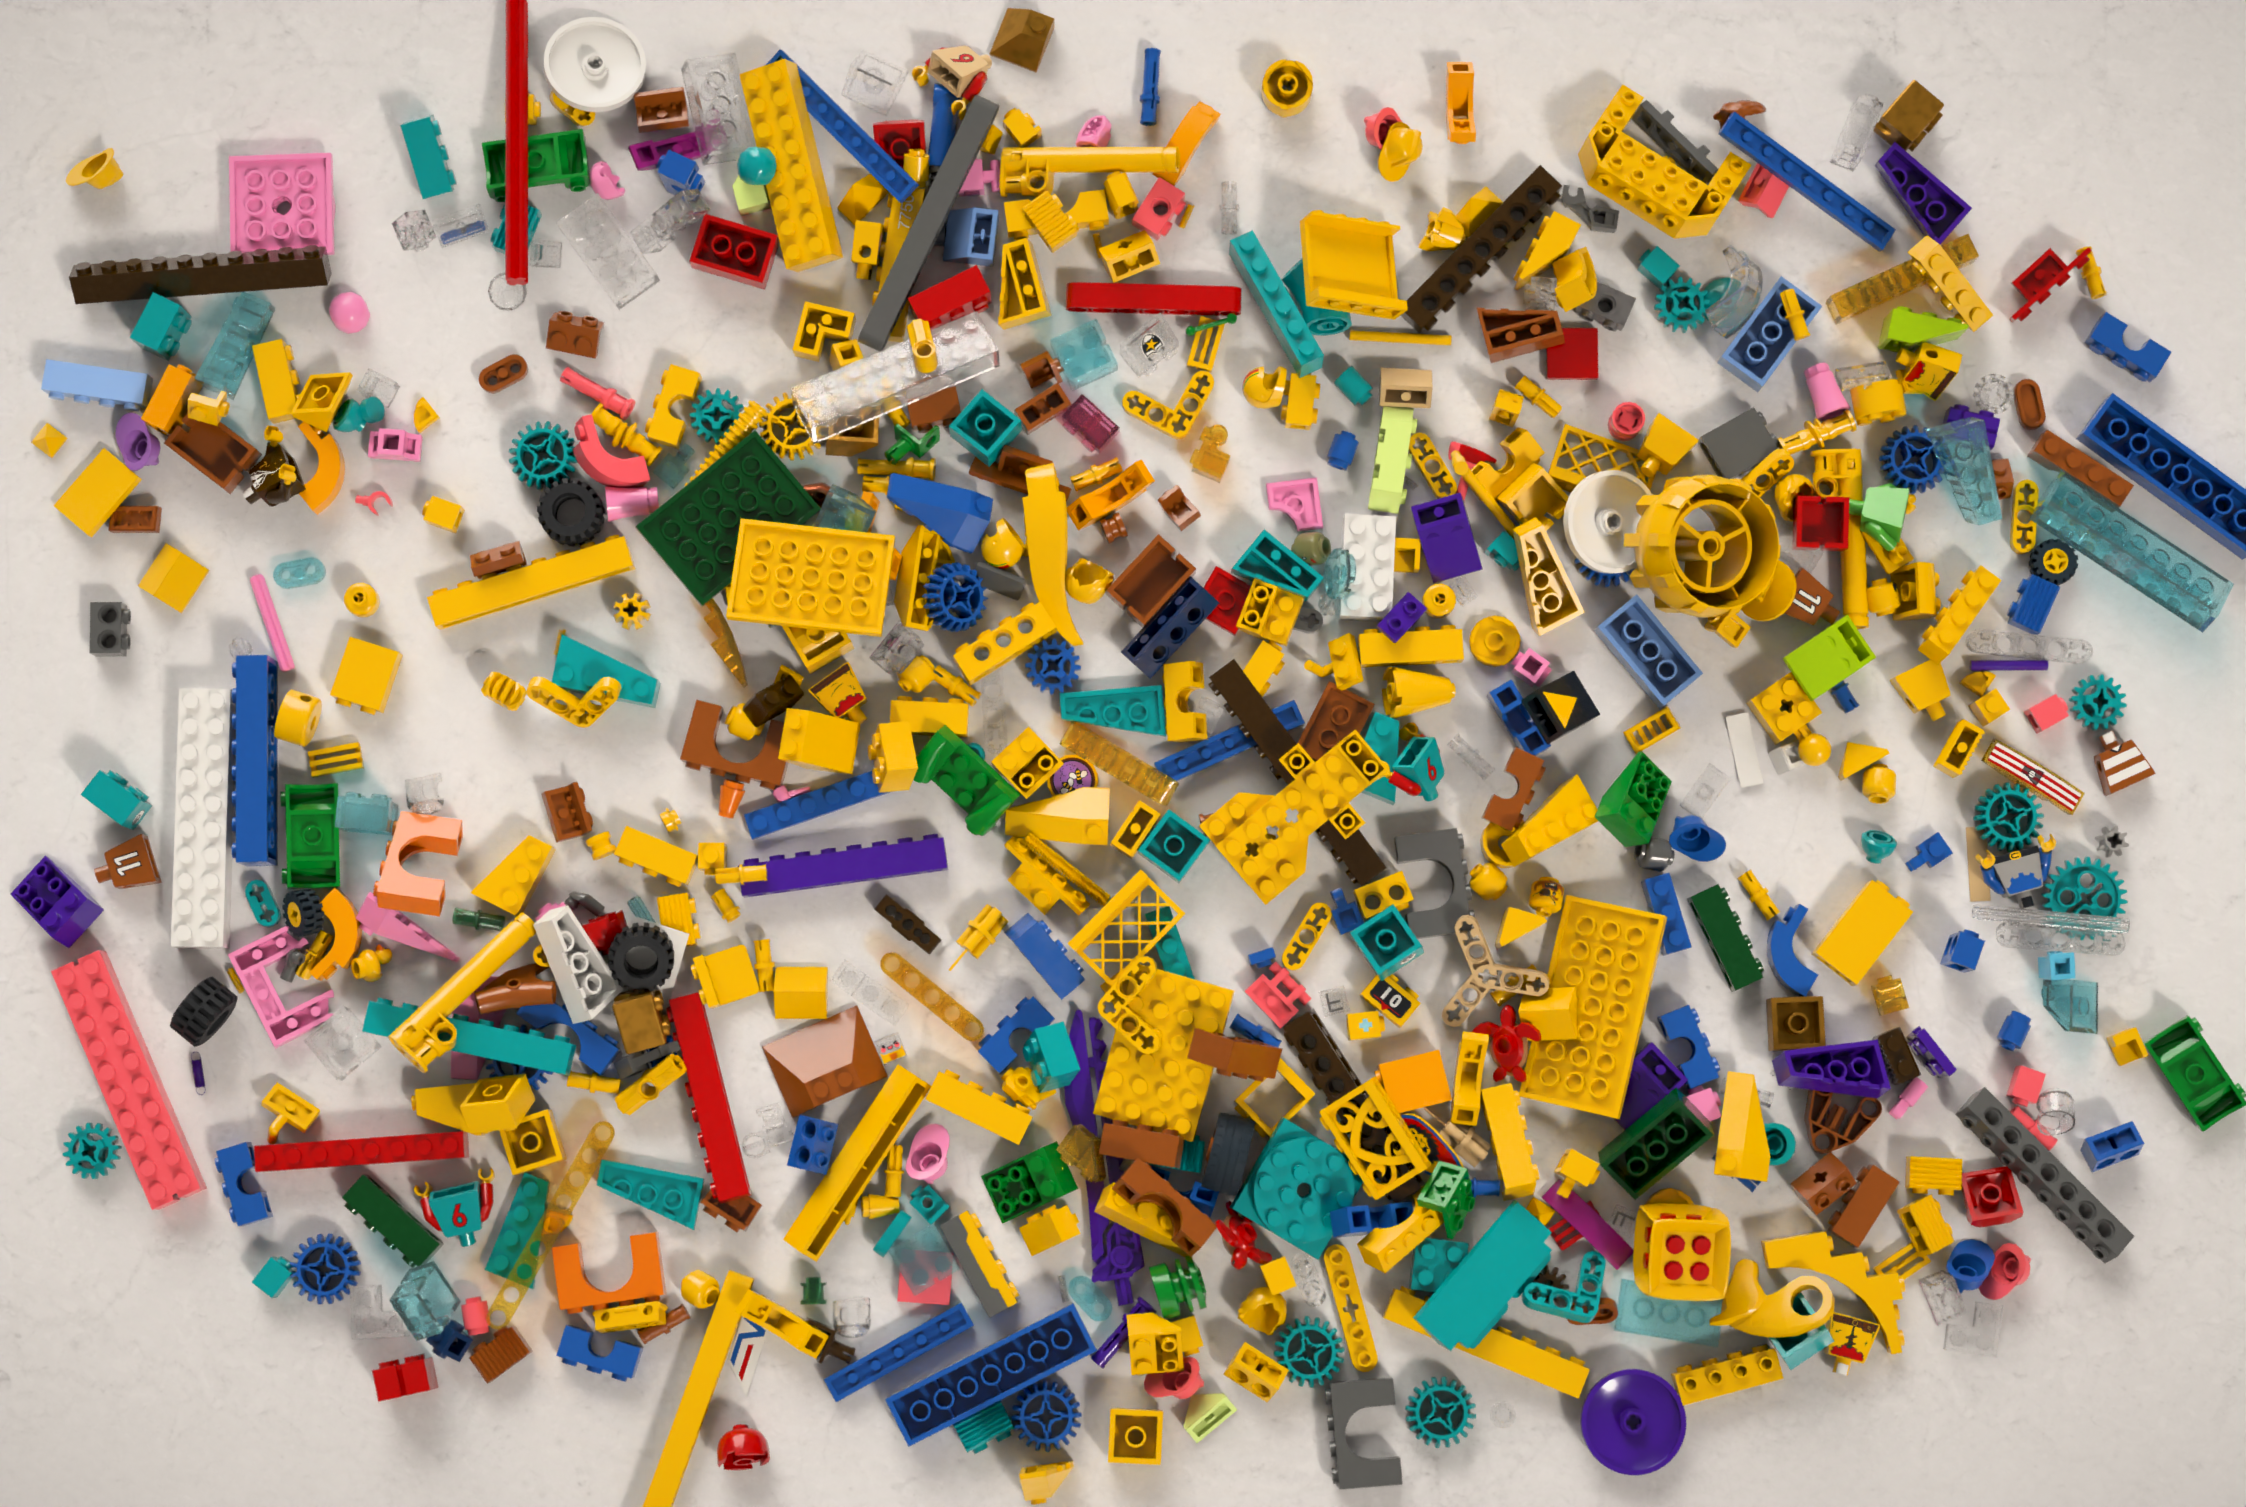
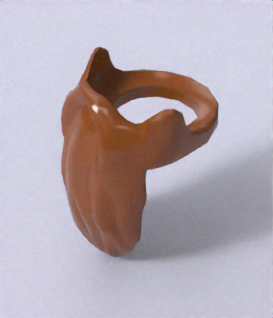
[1713,100,1766,128]

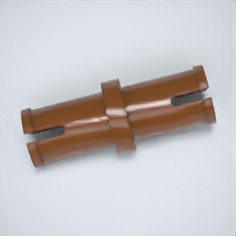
[637,1304,691,1344]

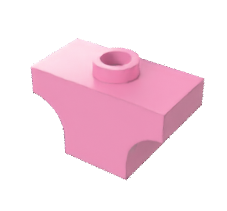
[368,428,423,462]

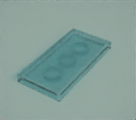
[1614,1279,1723,1347]

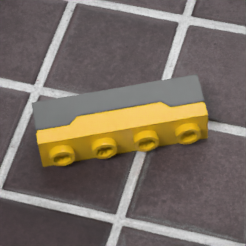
[940,1210,1019,1318]

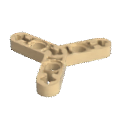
[1442,915,1550,1027]

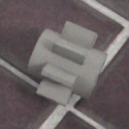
[2095,826,2129,858]

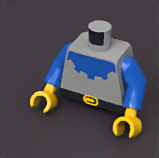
[1975,834,2056,909]

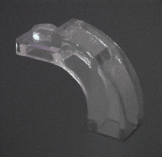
[1705,245,1763,339]

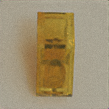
[1056,1124,1106,1182]

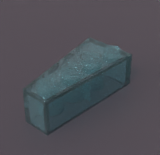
[195,292,276,400]
[1925,417,2002,525]

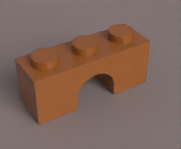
[1481,747,1546,831]

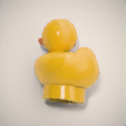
[351,944,392,982]

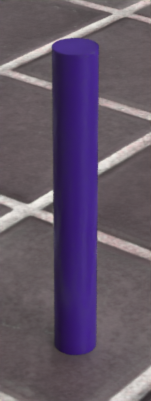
[1969,660,2048,671]

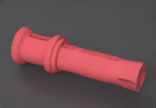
[560,367,635,420]

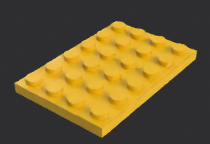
[726,519,895,637]
[1093,964,1235,1142]

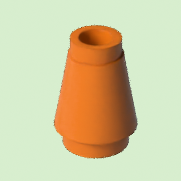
[718,779,745,818]

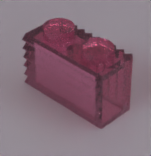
[1062,394,1120,454]

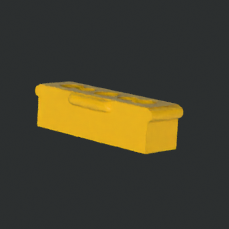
[592,1301,668,1334]

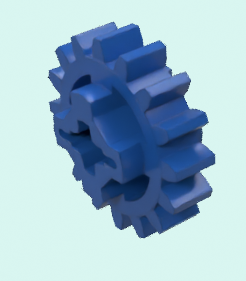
[1025,638,1081,695]

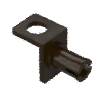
[805,1317,855,1364]

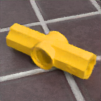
[615,1053,687,1115]

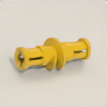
[592,403,663,467]
[1777,410,1857,455]

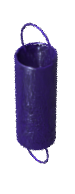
[191,1052,205,1095]

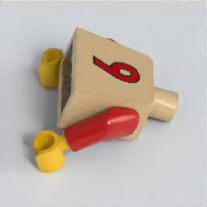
[912,45,992,120]

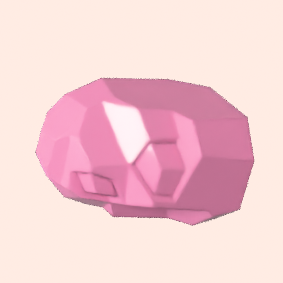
[1076,116,1111,147]

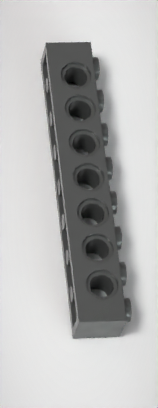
[1955,1087,2134,1264]

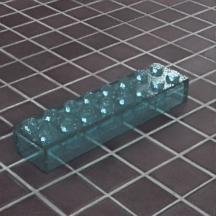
[2030,471,2234,633]

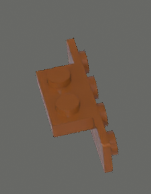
[969,445,1072,503]

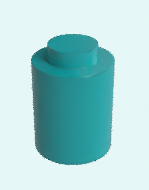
[1334,366,1373,406]

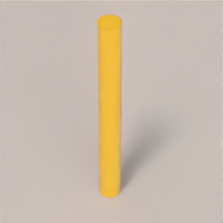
[1349,330,1452,346]

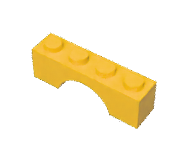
[1004,189,1109,240]
[1357,1185,1444,1273]

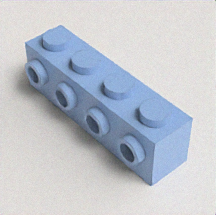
[41,359,153,411]

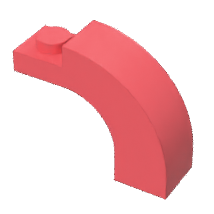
[573,414,650,488]

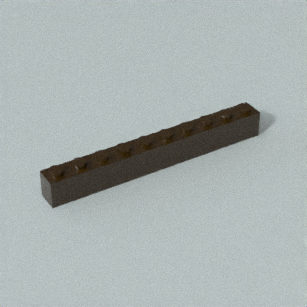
[69,245,332,304]
[1208,659,1386,886]

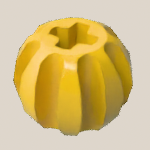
[613,593,651,630]

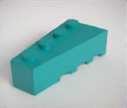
[552,635,661,708]

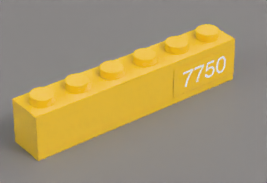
[872,188,926,343]

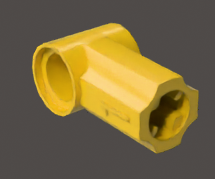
[907,319,938,373]

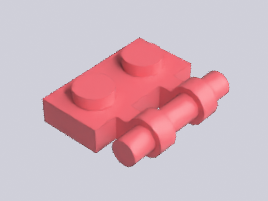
[1244,962,1312,1029]

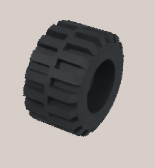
[537,478,605,546]
[608,922,674,993]
[170,976,238,1047]

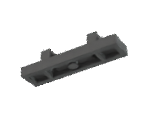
[1632,100,1718,185]

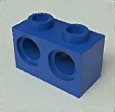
[1940,929,1985,973]
[787,1115,839,1175]
[2080,1121,2145,1172]

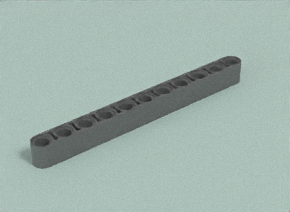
[858,95,1000,352]

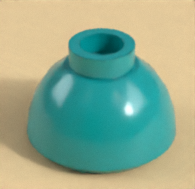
[333,398,367,432]
[1861,830,1897,864]

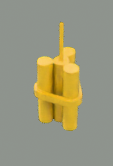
[949,904,1009,971]

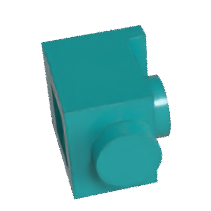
[1484,531,1520,571]
[909,1184,950,1225]

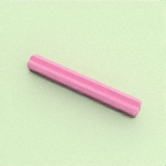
[250,574,295,672]

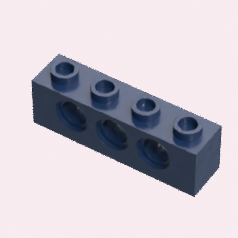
[1121,576,1219,679]

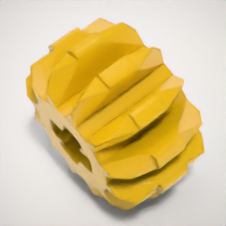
[481,672,527,711]

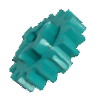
[1654,277,1710,333]
[690,388,744,445]
[2069,674,2127,731]
[62,1123,122,1179]

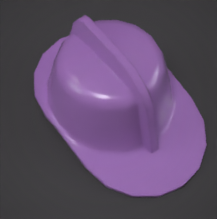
[116,413,161,471]

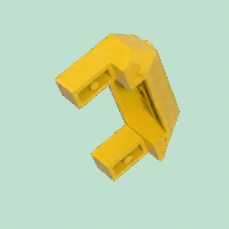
[1578,84,1751,239]

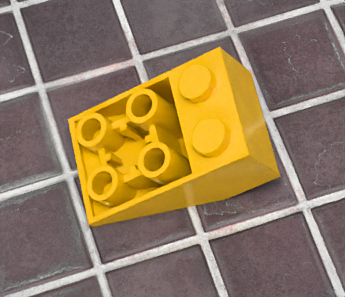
[1513,211,1581,290]

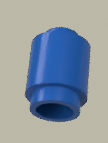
[1327,431,1359,471]
[1997,1011,2031,1051]

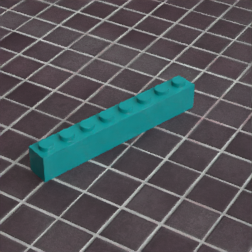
[362,997,576,1076]

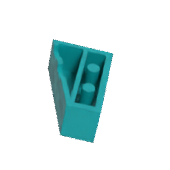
[400,114,457,199]
[1231,529,1324,602]

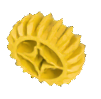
[759,392,827,461]

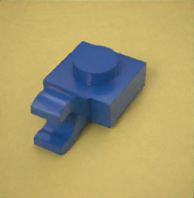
[1905,832,1953,872]
[1330,888,1364,935]

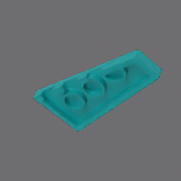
[1059,685,1166,737]
[596,1159,705,1230]
[485,1173,550,1289]

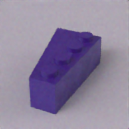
[1875,142,1972,244]
[1772,1040,1891,1098]

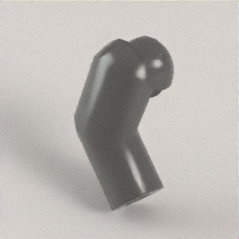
[565,891,605,917]
[280,948,305,982]

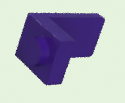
[1377,592,1428,643]

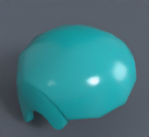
[737,147,777,185]

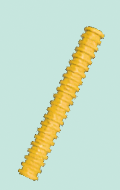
[685,400,768,486]

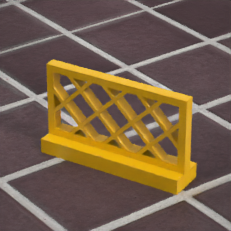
[1548,424,1656,493]
[1068,870,1185,987]

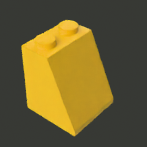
[778,708,861,774]

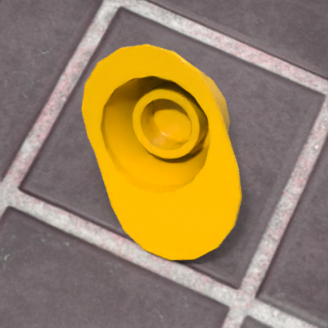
[1378,122,1423,182]
[66,148,123,189]

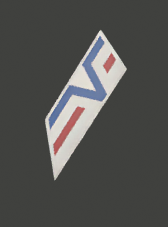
[728,1316,768,1397]

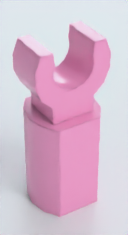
[1889,1077,1928,1120]

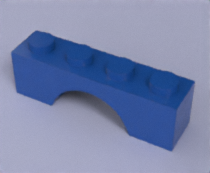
[516,1002,621,1075]

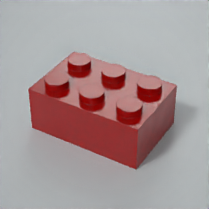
[689,213,780,290]
[908,265,992,336]

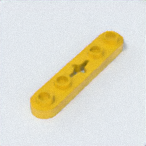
[1323,1244,1378,1372]

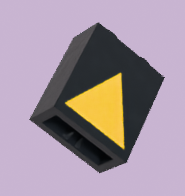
[1521,671,1600,744]

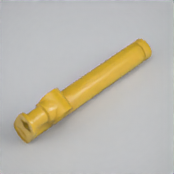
[999,147,1180,198]
[1810,449,1869,629]
[388,912,536,1074]

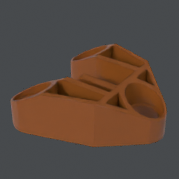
[1804,1090,1882,1154]

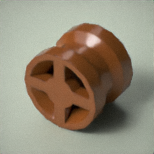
[1099,513,1128,544]

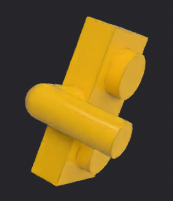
[1304,633,1364,691]
[261,1082,320,1144]

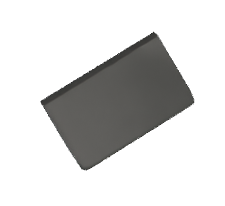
[975,561,1026,600]

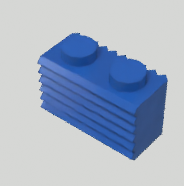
[2007,574,2060,636]

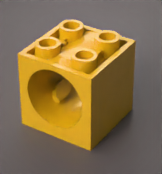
[782,626,854,674]

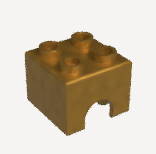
[1873,80,1944,152]
[612,989,671,1054]

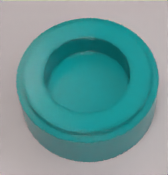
[360,397,385,424]

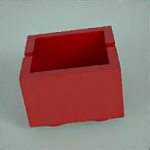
[1792,496,1849,551]
[372,1354,439,1402]

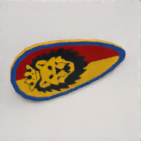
[1388,1113,1464,1176]

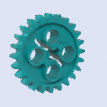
[2041,857,2128,940]

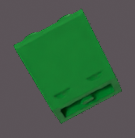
[1595,751,1672,847]
[981,1141,1078,1224]

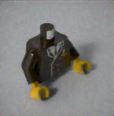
[243,425,306,507]

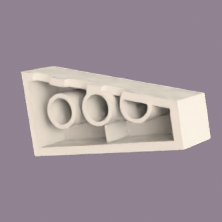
[534,905,623,1024]

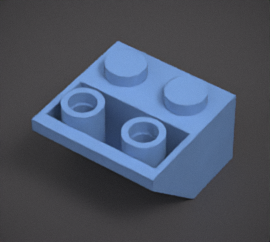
[943,207,999,267]

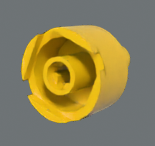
[1261,59,1313,118]
[1850,379,1907,426]

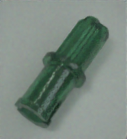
[452,908,506,931]

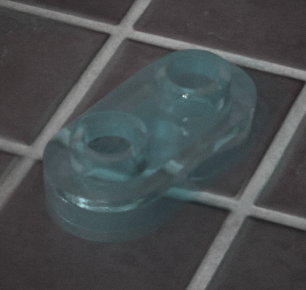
[273,557,326,589]
[1068,1276,1112,1321]

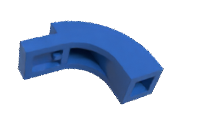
[1767,904,1818,997]

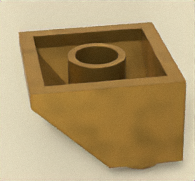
[989,8,1055,73]
[825,395,880,457]

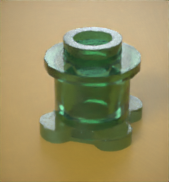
[800,1277,827,1305]

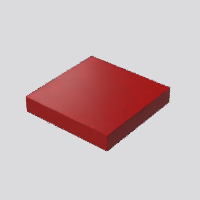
[1546,328,1598,380]
[1203,566,1251,636]

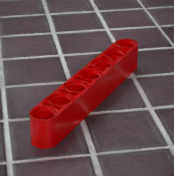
[1066,282,1242,316]

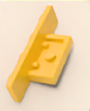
[1004,836,1090,915]

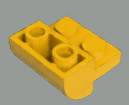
[1236,578,1304,646]

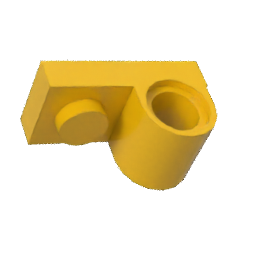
[1489,389,1524,428]

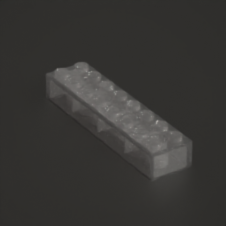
[790,311,1000,444]

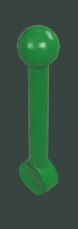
[1185,313,1237,336]

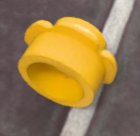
[659,808,681,833]

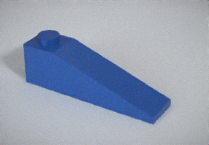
[887,473,993,554]

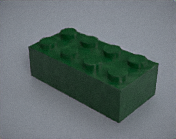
[1598,1087,1714,1200]

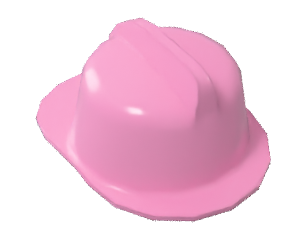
[905,1124,950,1184]

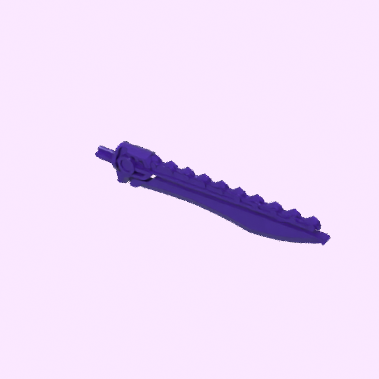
[1064,1010,1145,1306]

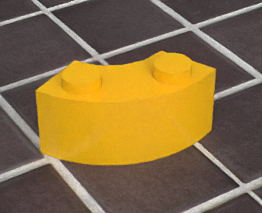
[1552,247,1597,312]

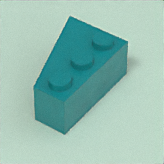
[1361,712,1399,805]

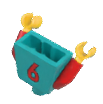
[1377,722,1444,801]
[414,1167,495,1247]

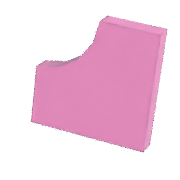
[1266,477,1323,532]

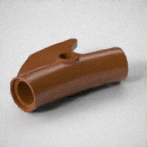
[474,963,556,1015]

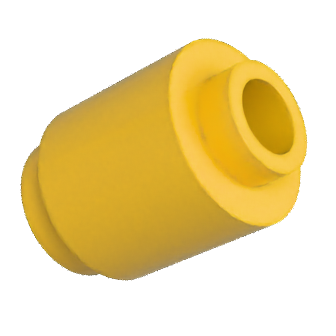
[904,149,929,187]

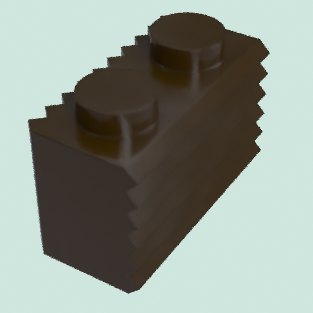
[743,675,804,727]
[1872,1027,1921,1085]

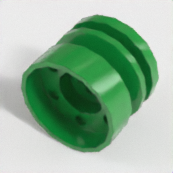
[1149,1255,1207,1319]

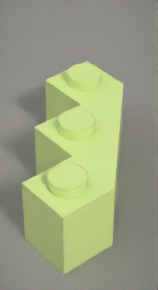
[1368,406,1418,514]

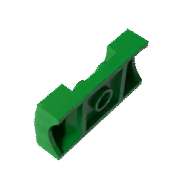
[482,129,590,202]
[913,725,1021,836]
[280,783,340,889]
[2143,1015,2246,1132]

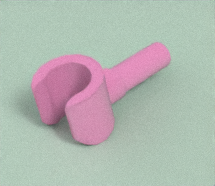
[773,785,811,802]

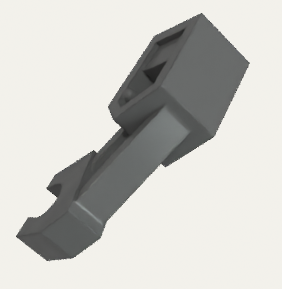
[1561,185,1619,233]
[614,1040,681,1080]

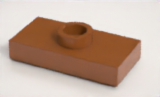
[108,506,162,533]

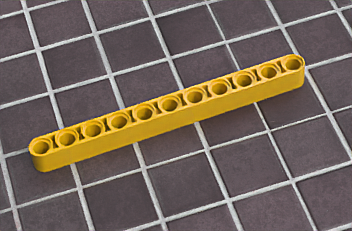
[643,1270,754,1507]

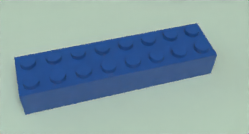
[2076,393,2246,559]
[232,655,278,867]
[885,1303,1097,1447]

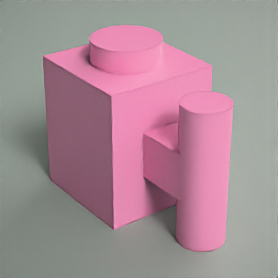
[959,157,1000,197]

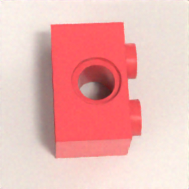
[1132,177,1186,241]

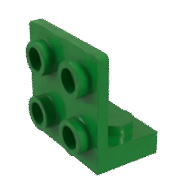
[1417,1161,1475,1239]

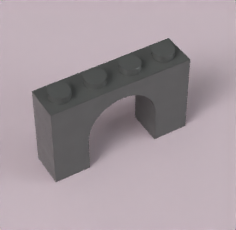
[1394,828,1475,939]
[1325,1377,1402,1490]

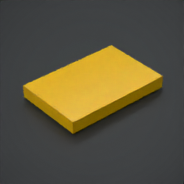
[54,448,142,538]

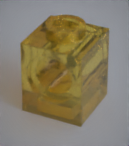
[1871,975,1909,1016]

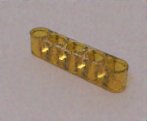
[1059,721,1179,806]
[880,952,985,1042]

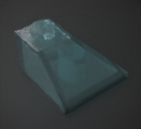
[813,484,876,532]
[2041,979,2098,1034]

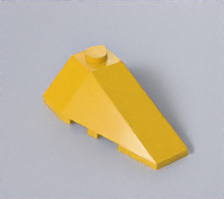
[1005,787,1110,845]
[1714,1071,1770,1182]
[1019,1460,1074,1505]

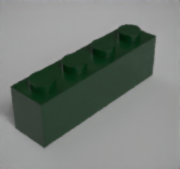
[1687,884,1764,992]
[342,1174,444,1268]

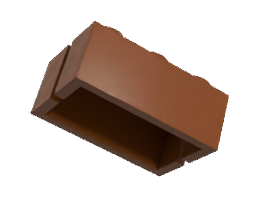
[164,413,262,494]
[1106,534,1196,628]

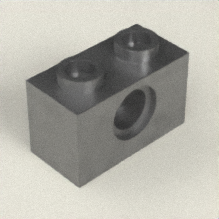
[1575,282,1636,332]

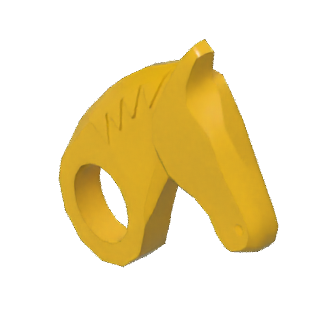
[1709,1259,1835,1338]

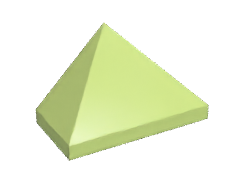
[1183,1393,1237,1443]

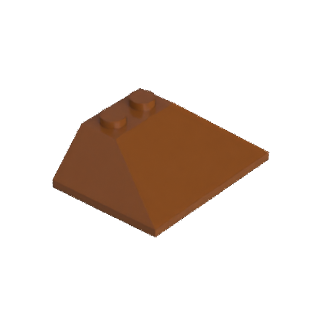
[762,1005,888,1118]

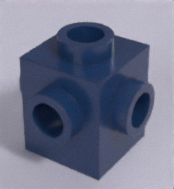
[426,1318,473,1362]

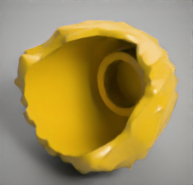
[1775,474,1814,522]
[1065,558,1114,604]
[1237,1287,1287,1335]

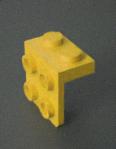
[690,945,759,1009]

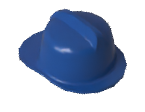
[1669,815,1726,862]
[1946,1239,1995,1294]

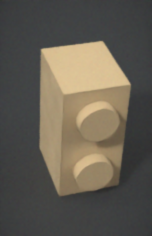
[1379,368,1433,408]

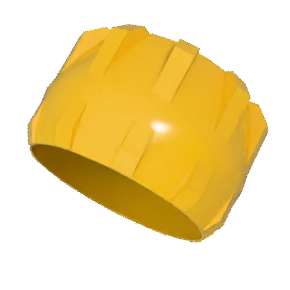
[1623,475,1781,618]

